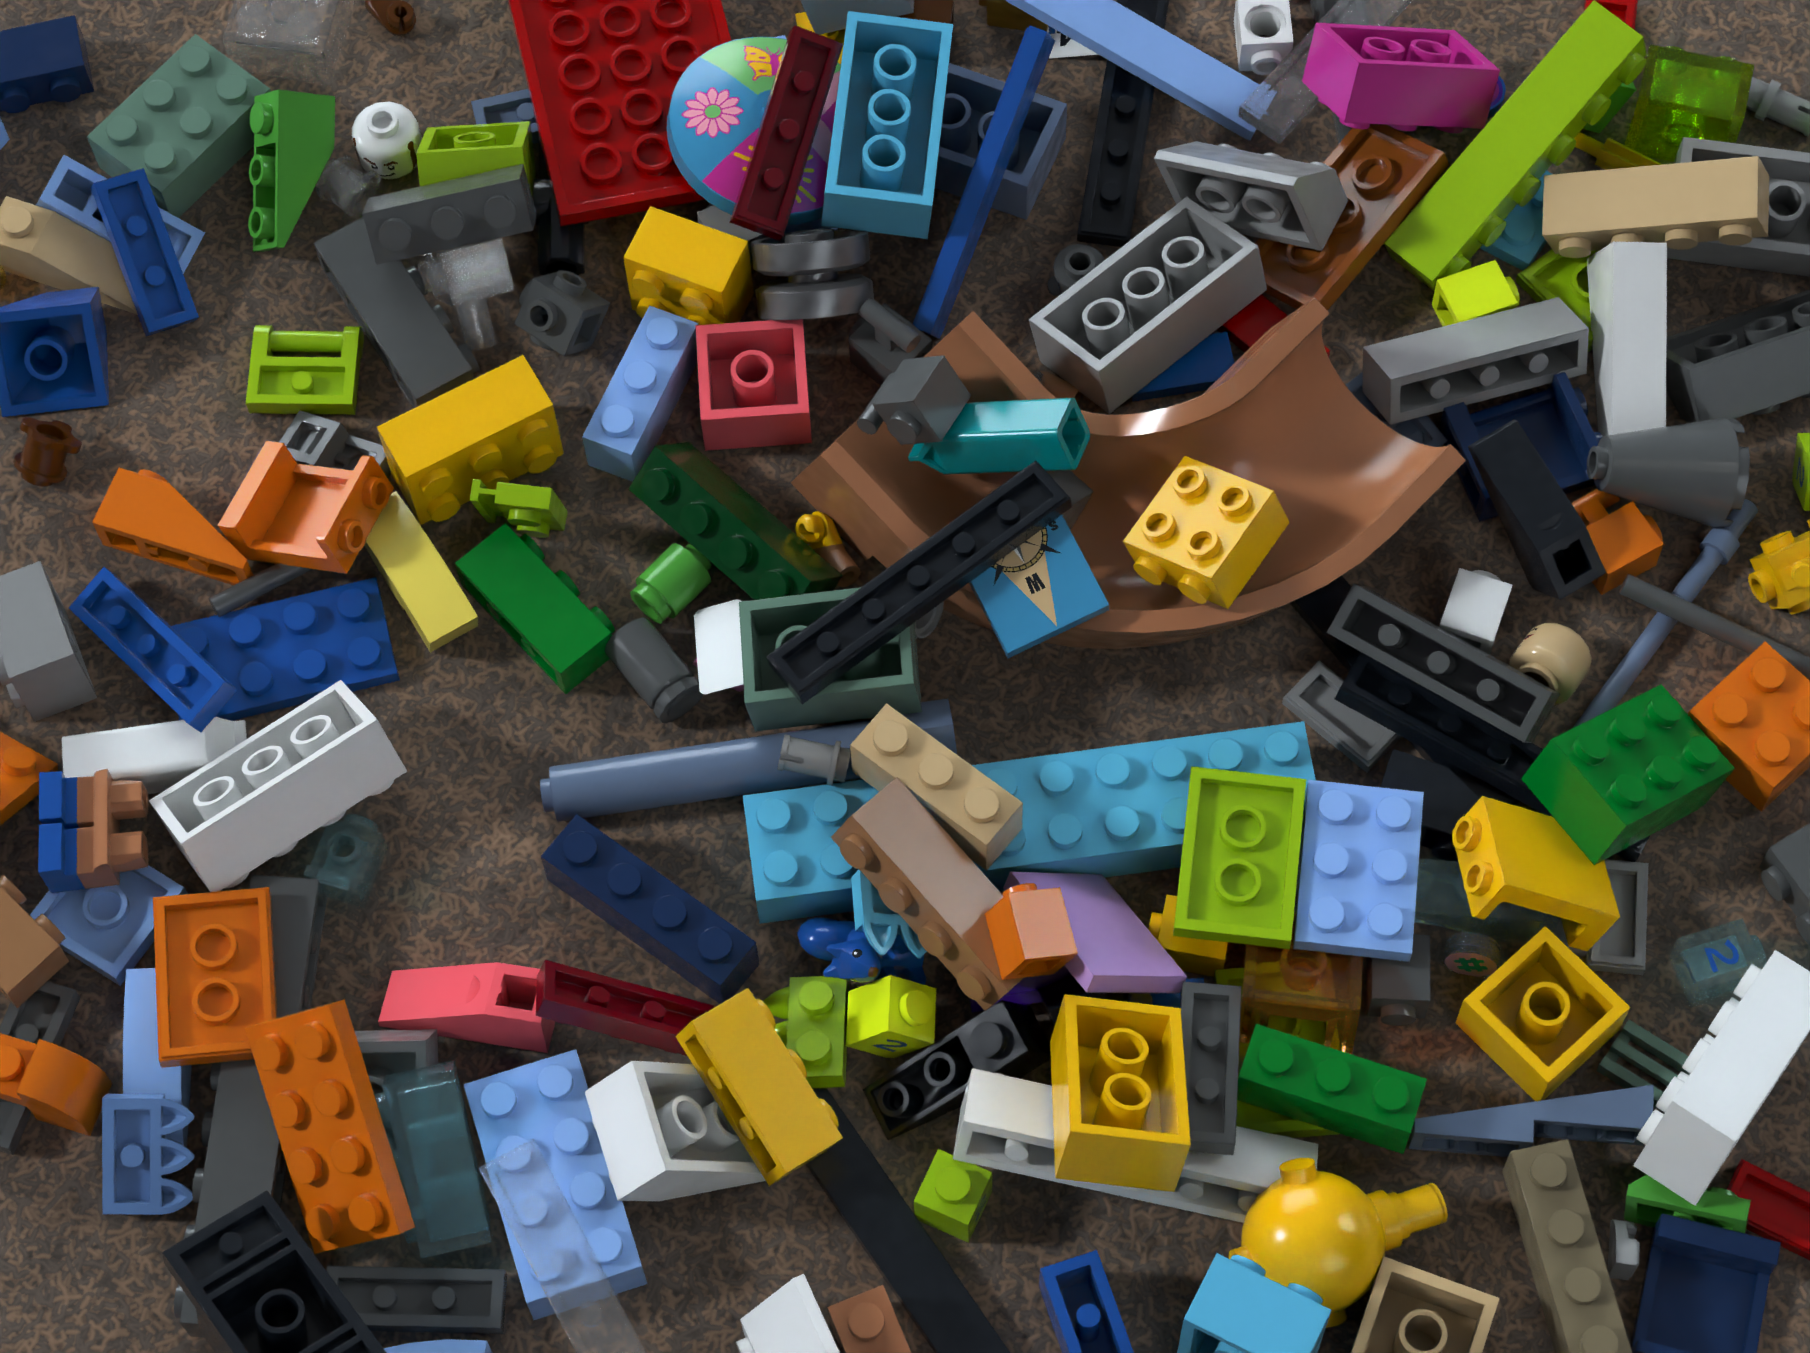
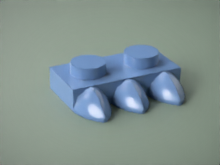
[102,1094,195,1215]

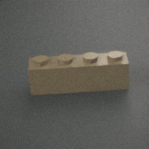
[1502,1139,1632,1353]

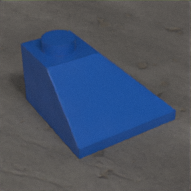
[0,287,109,417]

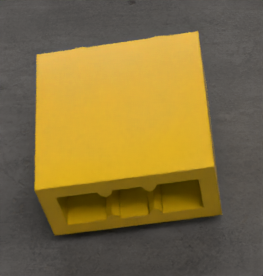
[1123,456,1290,609]

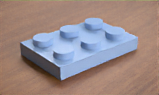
[1293,780,1424,962]

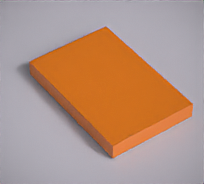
[153,887,277,1068]

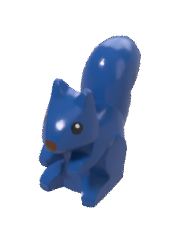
[797,917,926,985]

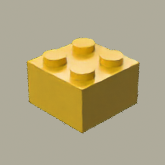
[623,206,754,325]
[1455,926,1630,1101]

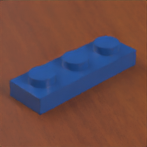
[91,168,199,336]

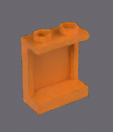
[217,441,394,574]

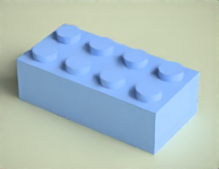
[463,1049,647,1320]

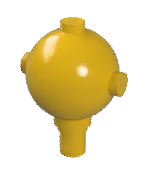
[1229,1158,1448,1328]

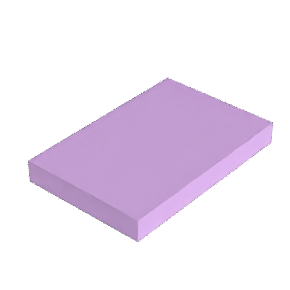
[1003,872,1187,993]

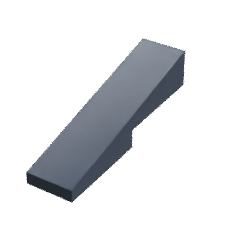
[1409,1085,1654,1157]

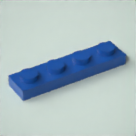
[69,567,237,732]

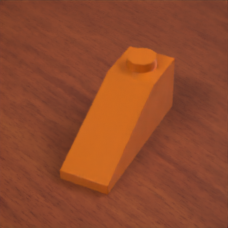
[92,467,253,585]

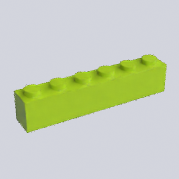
[1384,0,1647,291]

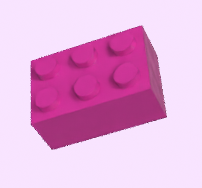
[1302,23,1500,133]

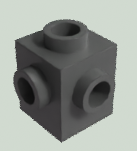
[514,270,610,356]

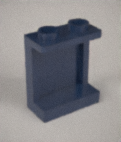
[1439,372,1603,522]
[1631,1213,1781,1353]

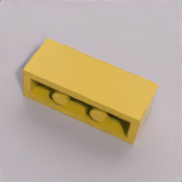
[675,988,843,1186]

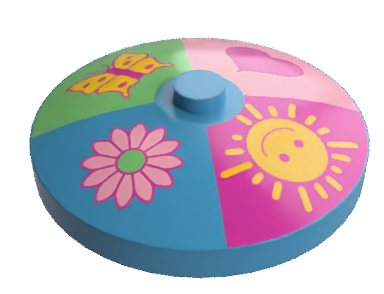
[667,37,841,225]

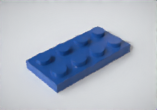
[171,577,400,721]

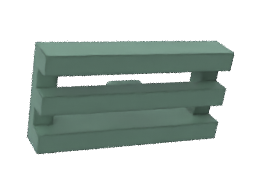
[1596,1019,1690,1113]

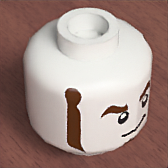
[352,101,422,180]

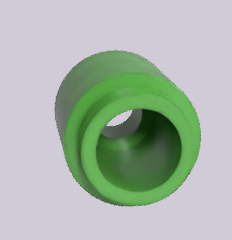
[630,543,711,624]

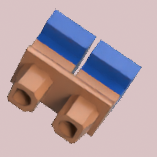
[38,769,148,893]

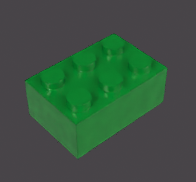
[1521,684,1735,865]

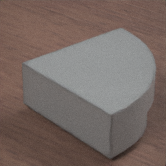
[1607,1219,1640,1280]

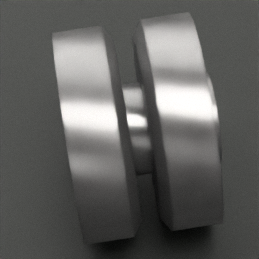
[751,229,874,320]

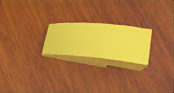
[364,491,478,653]

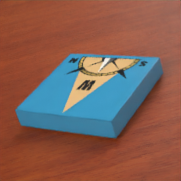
[969,515,1109,658]

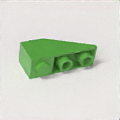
[248,89,335,252]

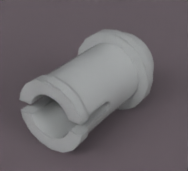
[777,734,851,786]

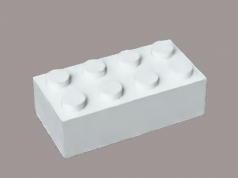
[149,680,407,892]
[1633,950,1810,1206]

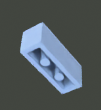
[582,305,698,482]

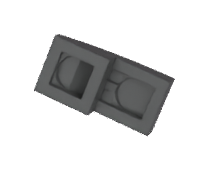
[279,410,391,478]

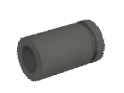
[604,617,703,723]

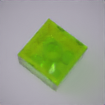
[1624,44,1754,162]

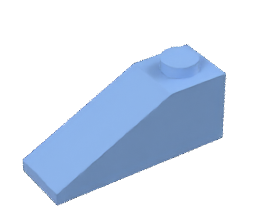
[36,155,205,274]

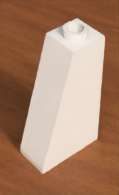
[1587,241,1667,436]

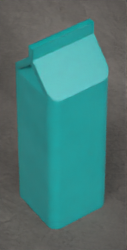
[908,398,1090,475]

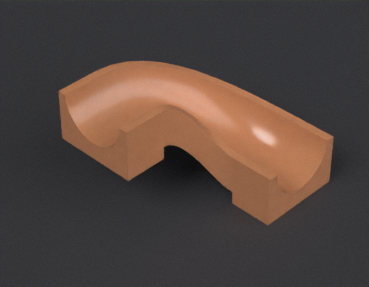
[791,297,1466,649]

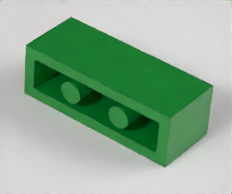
[455,523,615,694]
[1237,1024,1427,1154]

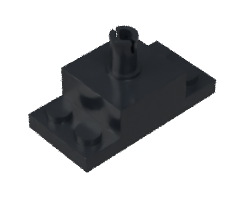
[162,1190,386,1353]

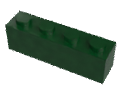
[628,442,843,600]

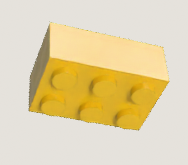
[377,355,564,525]
[1050,994,1191,1192]

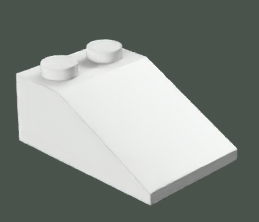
[585,1061,766,1201]

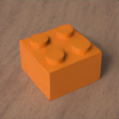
[1688,641,1810,812]

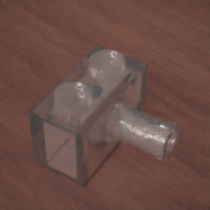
[417,238,515,351]

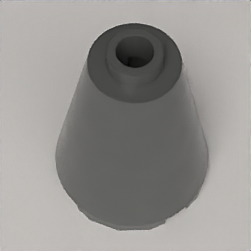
[1587,418,1750,528]

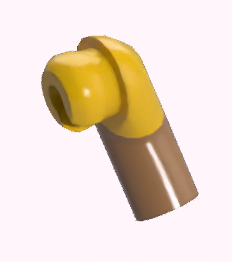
[795,511,861,587]

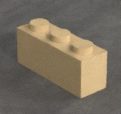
[850,703,1023,871]

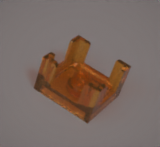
[1239,914,1363,1054]

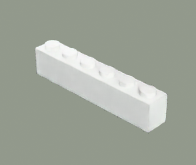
[953,1068,1318,1223]

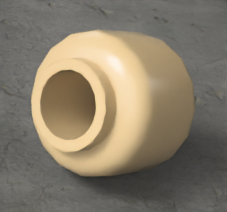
[1509,623,1592,705]

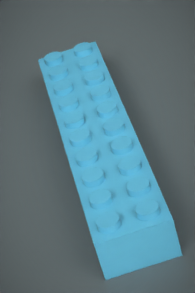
[743,721,1316,924]

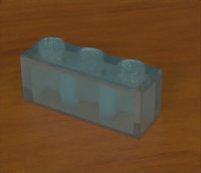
[375,1060,493,1258]

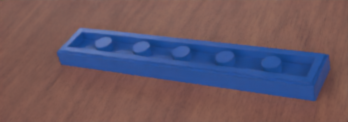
[913,26,1055,339]

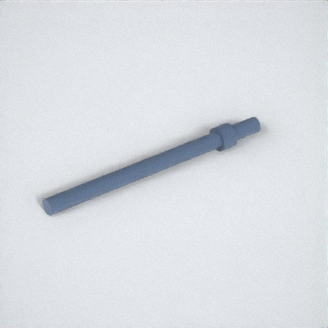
[1573,499,1758,728]

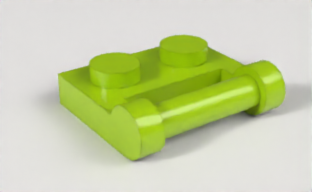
[246,325,364,415]

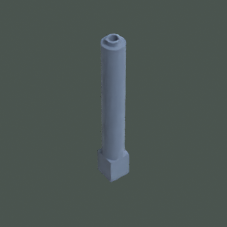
[540,698,957,822]

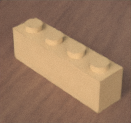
[1542,156,1769,258]

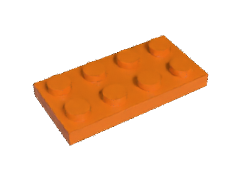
[245,999,415,1254]

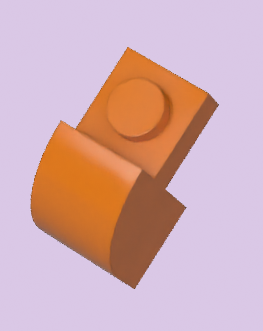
[0,1033,112,1136]

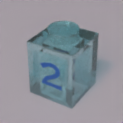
[1669,918,1766,1008]

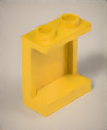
[1452,796,1620,951]

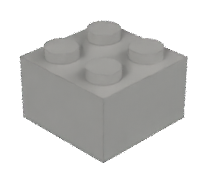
[0,561,97,722]

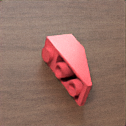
[378,962,555,1053]

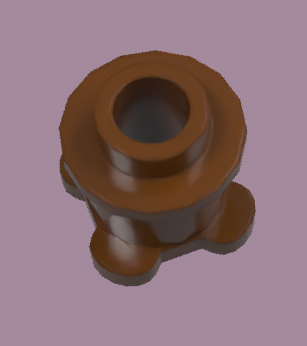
[13,417,82,487]

